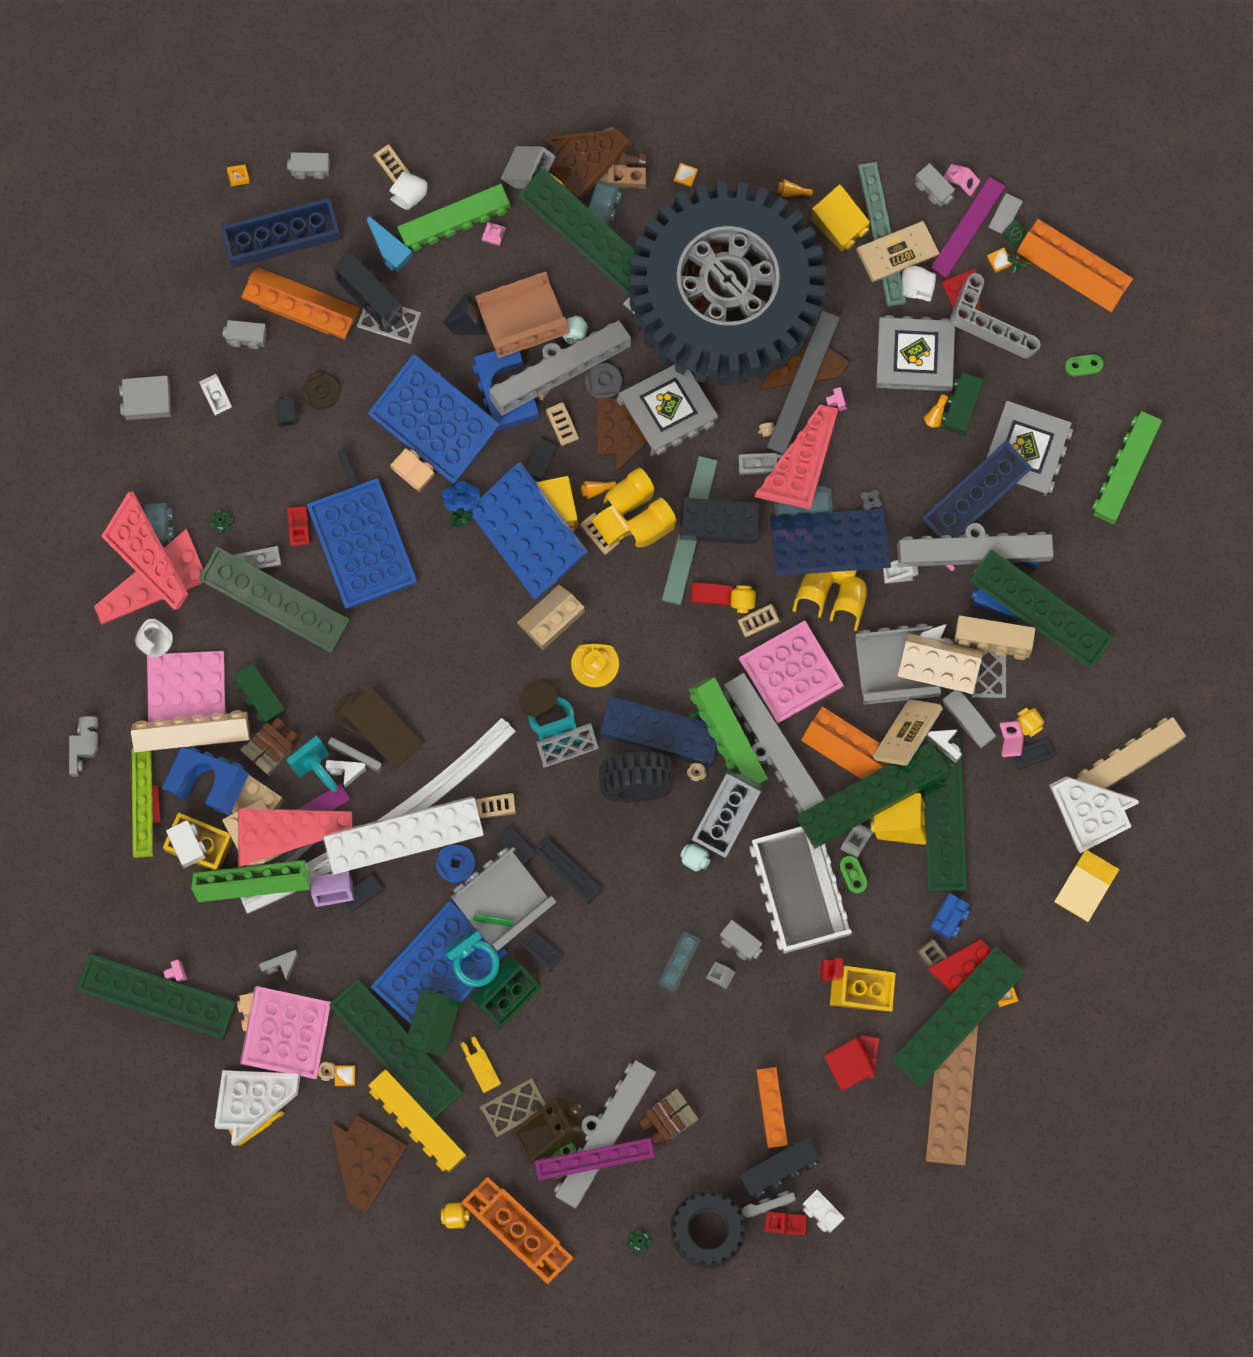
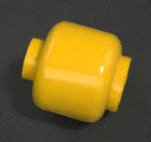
[731,585,756,613]
[1015,707,1044,737]
[441,1203,471,1229]

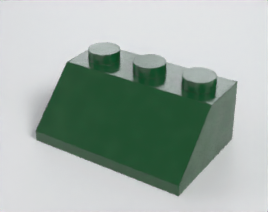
[469,956,542,1029]
[405,989,460,1058]

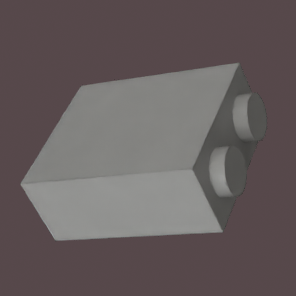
[501,146,555,188]
[119,376,171,420]

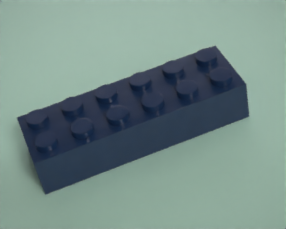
[221,198,341,268]
[922,440,1033,538]
[600,696,717,767]

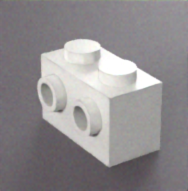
[166,821,206,868]
[802,1190,845,1233]

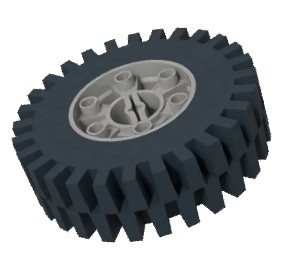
[629,181,826,385]

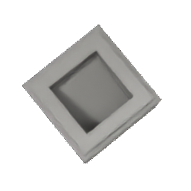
[706,961,735,989]

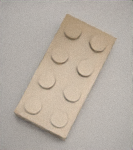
[954,615,1035,660]
[898,634,983,694]

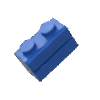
[929,893,970,940]

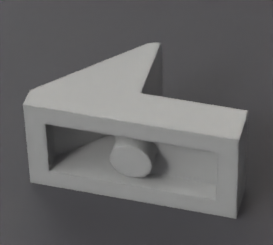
[259,950,298,981]

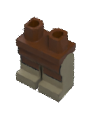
[241,718,299,777]
[638,1089,699,1146]

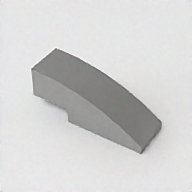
[943,690,996,748]
[841,817,874,859]

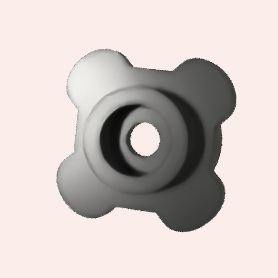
[861,490,882,510]

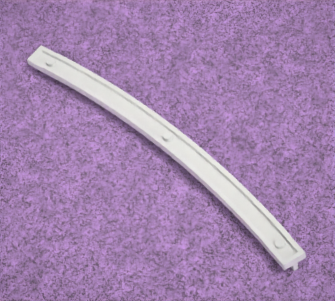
[241,718,516,914]

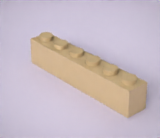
[131,710,250,752]
[1076,717,1186,789]

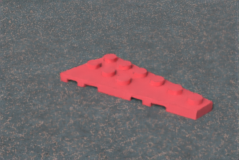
[755,405,838,510]
[101,492,188,610]
[94,529,204,624]
[237,809,352,867]

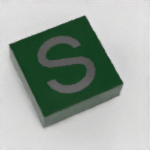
[1002,220,1027,247]

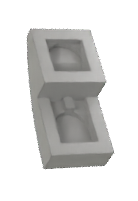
[989,193,1023,234]

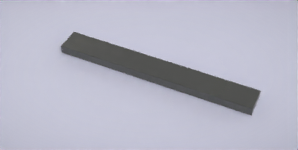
[767,311,840,454]

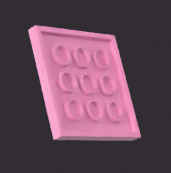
[739,621,844,724]
[147,651,226,722]
[240,986,331,1079]

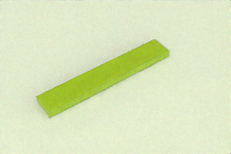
[132,748,153,858]

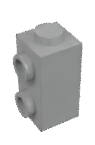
[287,153,330,179]
[915,163,955,207]
[223,320,267,349]
[720,920,763,961]

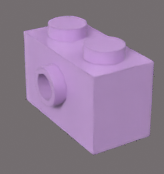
[311,871,354,907]

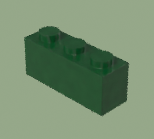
[941,372,984,436]
[233,663,286,724]

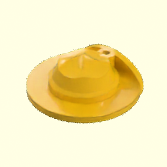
[571,644,619,687]

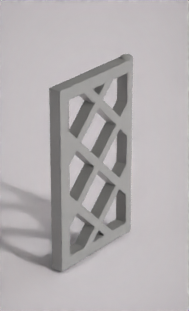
[356,306,421,344]
[972,651,1006,698]
[536,723,599,768]

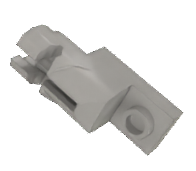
[69,716,98,777]

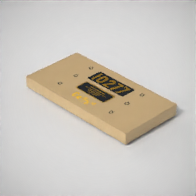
[856,221,940,283]
[873,699,942,766]

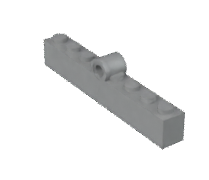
[489,321,631,416]
[897,523,1053,567]
[723,673,825,813]
[554,1060,656,1209]

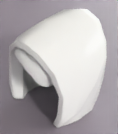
[390,172,427,210]
[902,266,936,302]
[135,619,173,658]

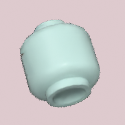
[562,316,588,345]
[681,843,710,871]

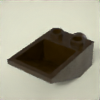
[512,1097,584,1164]

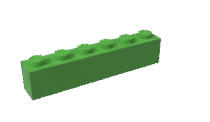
[398,184,511,252]
[1092,411,1162,524]
[688,677,768,784]
[191,860,311,902]

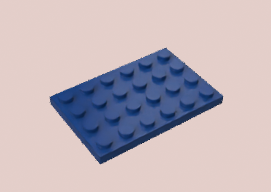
[368,354,501,484]
[471,462,588,600]
[307,478,417,610]
[371,901,507,1024]

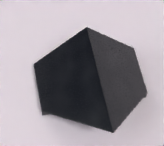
[443,293,486,335]

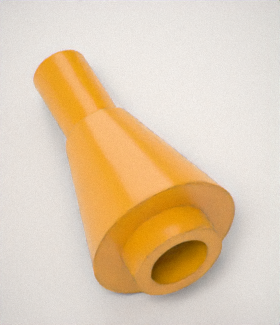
[777,179,813,197]
[924,395,948,428]
[581,481,616,500]

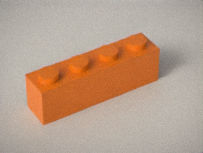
[756,1067,788,1150]

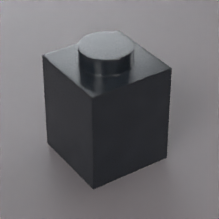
[274,397,297,427]

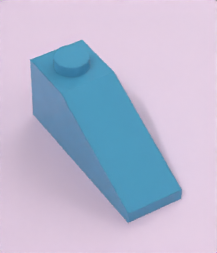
[367,217,413,272]

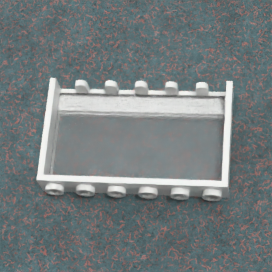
[749,827,852,954]

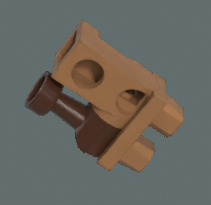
[598,152,646,189]

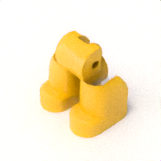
[592,467,676,548]
[793,570,867,631]

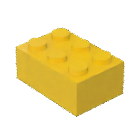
[163,813,233,871]

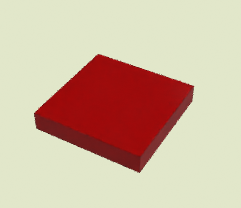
[824,1038,876,1091]

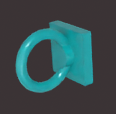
[529,697,580,751]
[286,736,338,792]
[443,929,500,987]

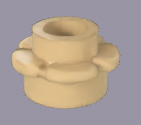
[758,423,775,437]
[687,762,706,781]
[318,1062,335,1081]

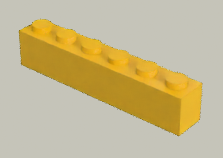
[368,1069,467,1173]

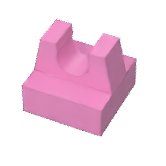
[482,222,506,246]
[826,387,847,411]
[164,960,187,982]

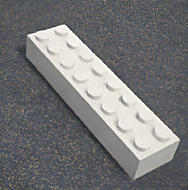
[322,797,484,875]

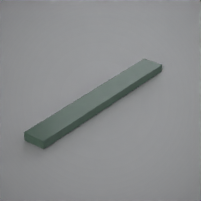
[858,161,906,307]
[662,456,717,605]

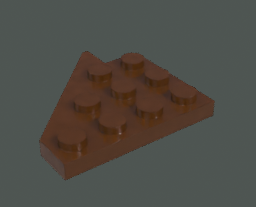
[545,129,632,199]
[761,335,849,389]
[597,398,648,470]
[331,1116,408,1214]

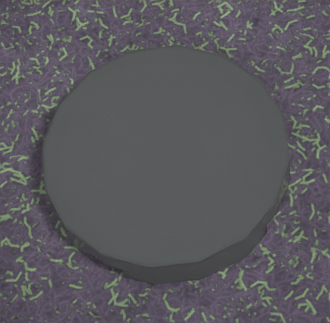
[585,363,623,398]

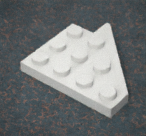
[1049,776,1139,853]
[215,1070,300,1146]

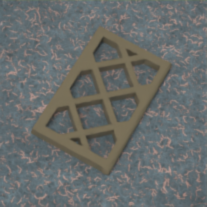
[480,1078,546,1137]

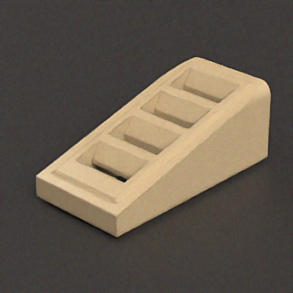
[373,144,410,184]
[546,402,579,446]
[580,512,619,555]
[738,604,782,637]
[475,793,516,819]

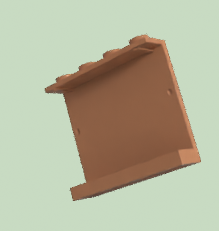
[475,272,570,358]

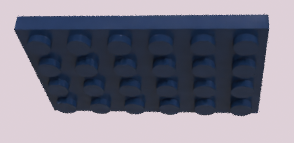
[770,508,891,576]

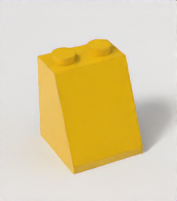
[811,184,870,252]
[536,476,578,532]
[871,793,926,845]

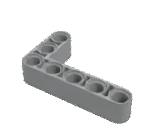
[950,273,1040,359]

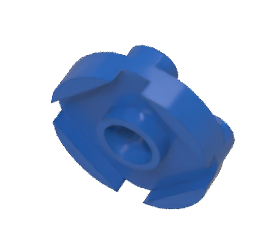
[442,481,480,511]
[436,844,475,883]

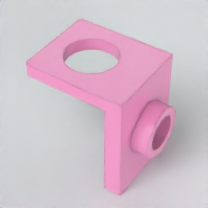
[944,164,980,196]
[1000,721,1024,757]

